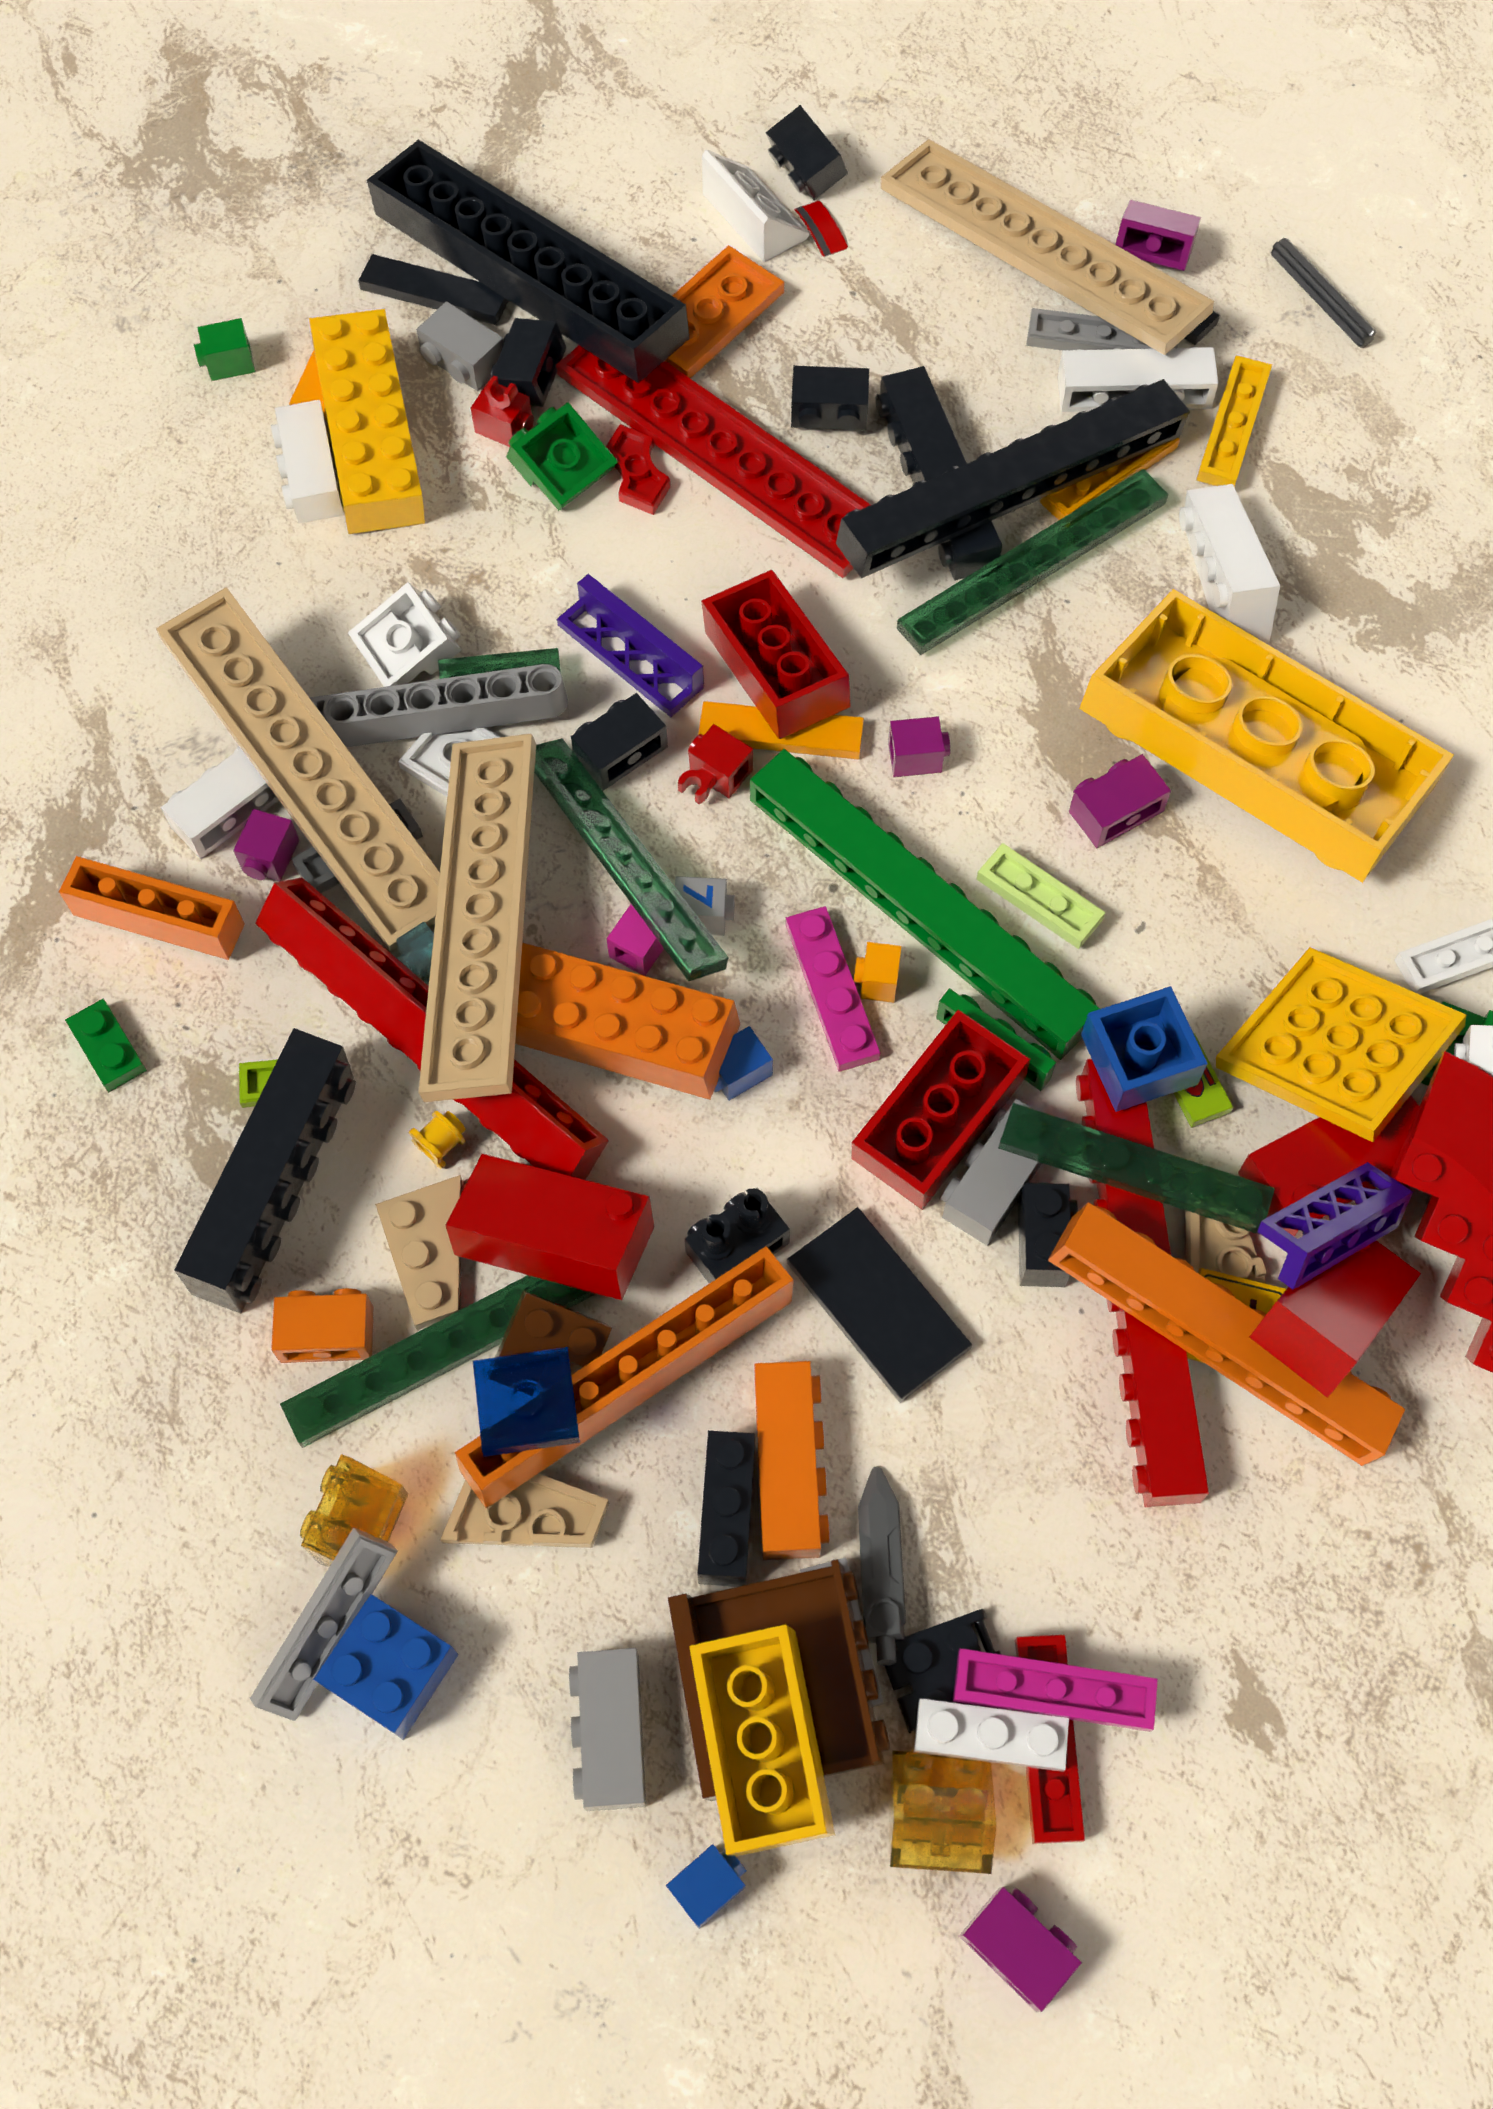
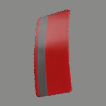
[794,201,848,257]

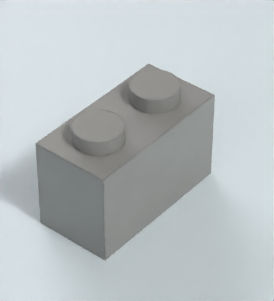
[417,301,503,391]

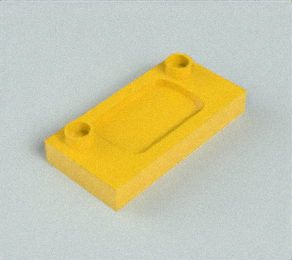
[1079,589,1454,883]

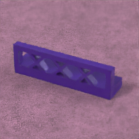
[557,574,704,718]
[1257,1162,1413,1290]

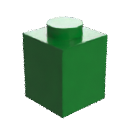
[194,318,256,381]

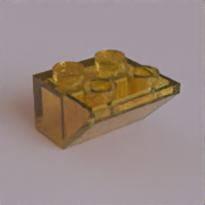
[300,1454,409,1567]
[889,1750,997,1874]

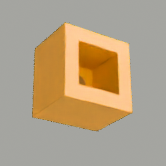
[854,942,901,1003]

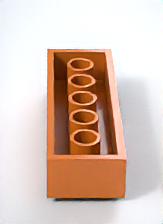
[515,942,740,1100]

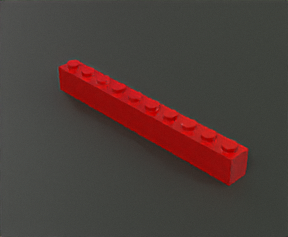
[255,877,609,1180]
[1076,1059,1209,1507]

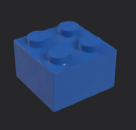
[1081,986,1208,1112]
[313,1594,459,1740]

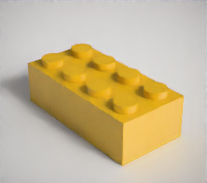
[689,1624,835,1856]

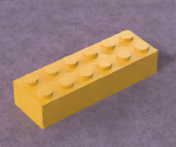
[309,309,425,534]

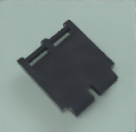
[885,1609,1005,1733]

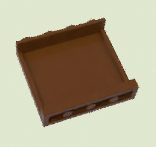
[668,1559,890,1801]

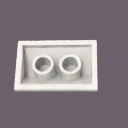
[702,149,810,262]

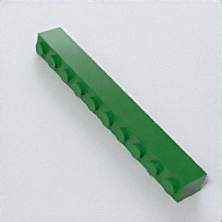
[750,749,1100,1060]

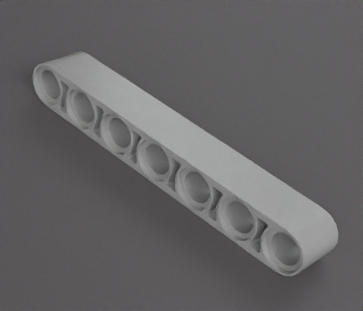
[310,664,568,747]

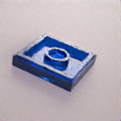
[473,1347,580,1457]

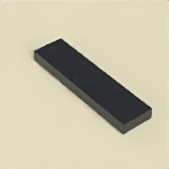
[358,254,509,325]

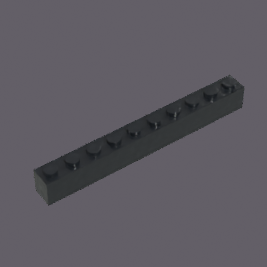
[836,379,1190,579]

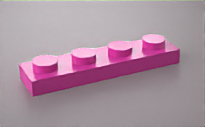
[785,906,880,1072]
[953,1648,1158,1732]

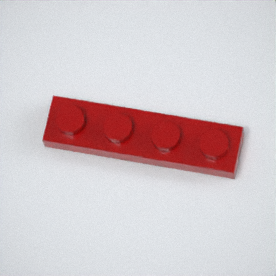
[1015,1635,1085,1844]

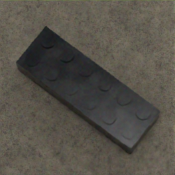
[174,1028,356,1314]

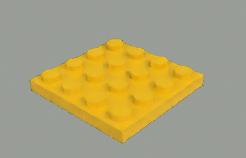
[1216,947,1466,1142]

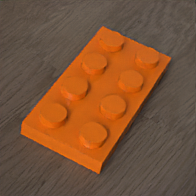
[665,245,784,379]

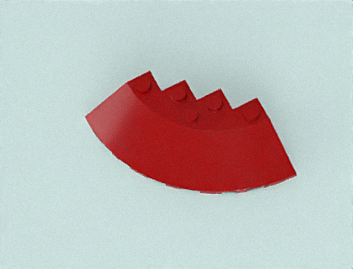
[1389,1051,1493,1373]

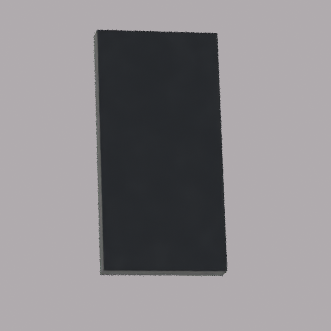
[787,1207,972,1403]

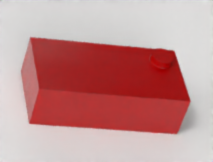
[701,570,851,739]
[851,1010,1030,1210]
[1238,1095,1419,1239]
[445,1153,655,1300]
[1249,1240,1421,1398]

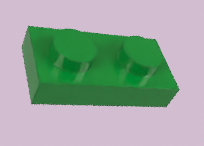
[65,998,147,1093]

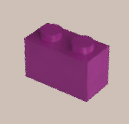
[1115,199,1201,271]
[1069,754,1171,849]
[959,1887,1082,2012]

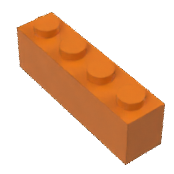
[59,856,245,960]
[754,1361,829,1560]

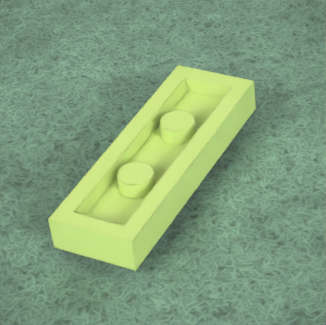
[976,843,1105,949]

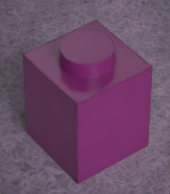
[888,716,950,777]
[233,809,300,882]

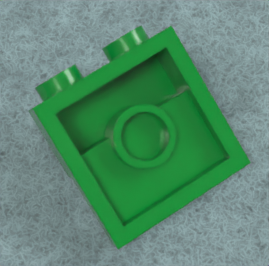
[506,402,618,511]

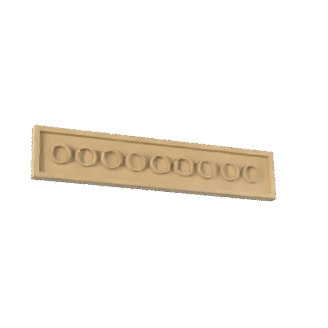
[881,139,1214,355]
[156,587,440,952]
[418,733,536,1102]

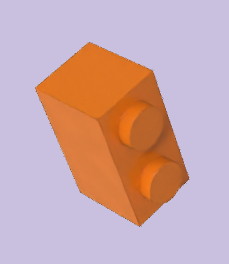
[271,1288,374,1363]

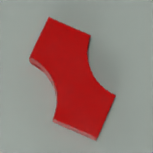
[605,424,671,515]

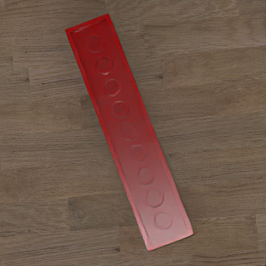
[556,345,871,578]

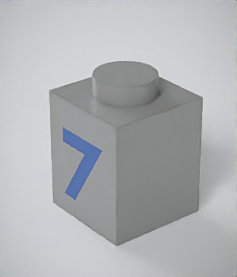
[673,876,735,936]

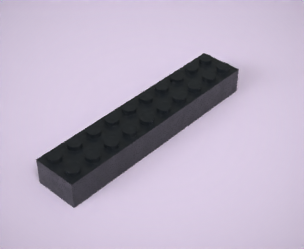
[367,139,689,383]

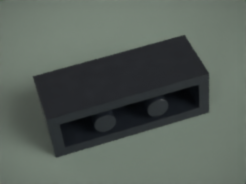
[697,1430,755,1587]

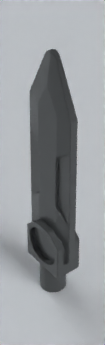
[858,1466,906,1666]

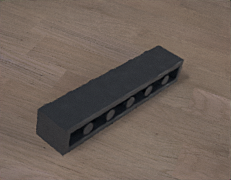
[875,366,1002,581]

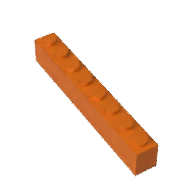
[1048,1202,1405,1466]
[455,1246,794,1509]

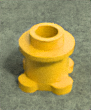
[408,1110,466,1169]

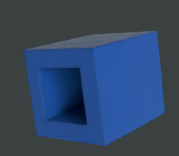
[714,1026,773,1101]
[666,1844,747,1929]

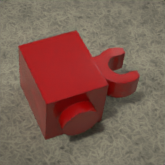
[470,375,534,447]
[678,724,753,804]

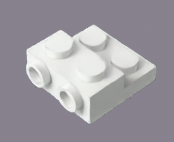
[348,582,461,687]

